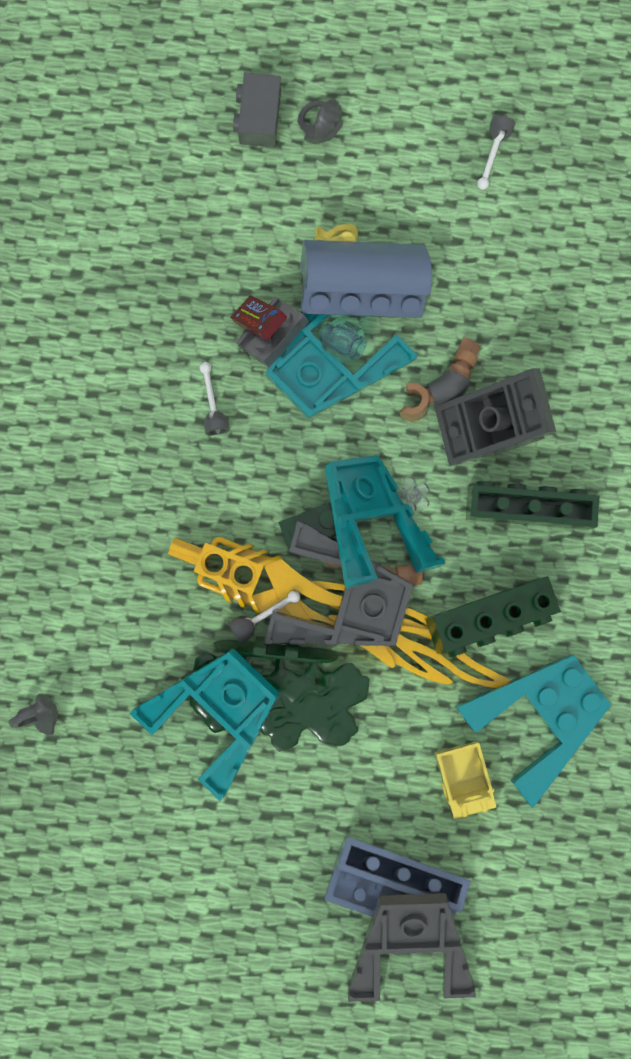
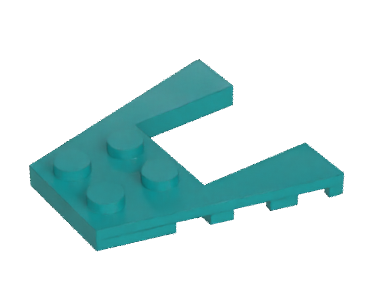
[266,314,418,419]
[325,455,445,588]
[129,649,280,801]
[454,654,611,808]

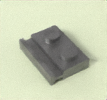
[236,297,309,368]

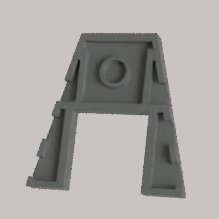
[264,520,413,646]
[348,893,476,1002]

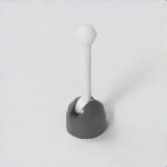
[477,115,516,190]
[199,362,230,436]
[228,590,300,644]

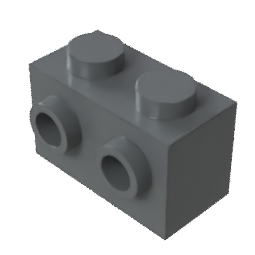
[233,72,281,148]

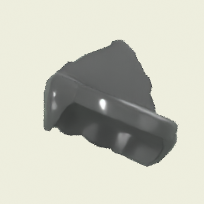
[298,99,343,144]
[9,694,58,735]

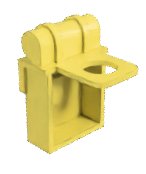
[435,741,496,819]

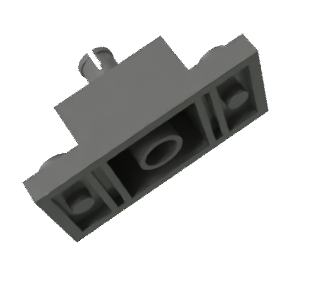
[435,368,556,466]

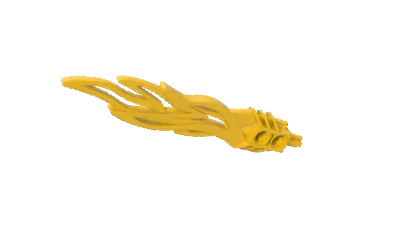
[168,537,511,688]

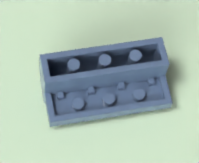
[300,240,432,318]
[324,837,471,918]

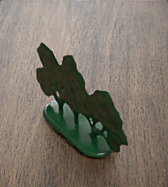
[181,636,370,752]

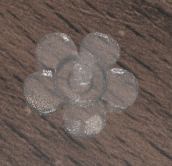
[397,477,429,512]

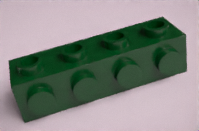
[466,481,600,530]
[425,576,561,658]

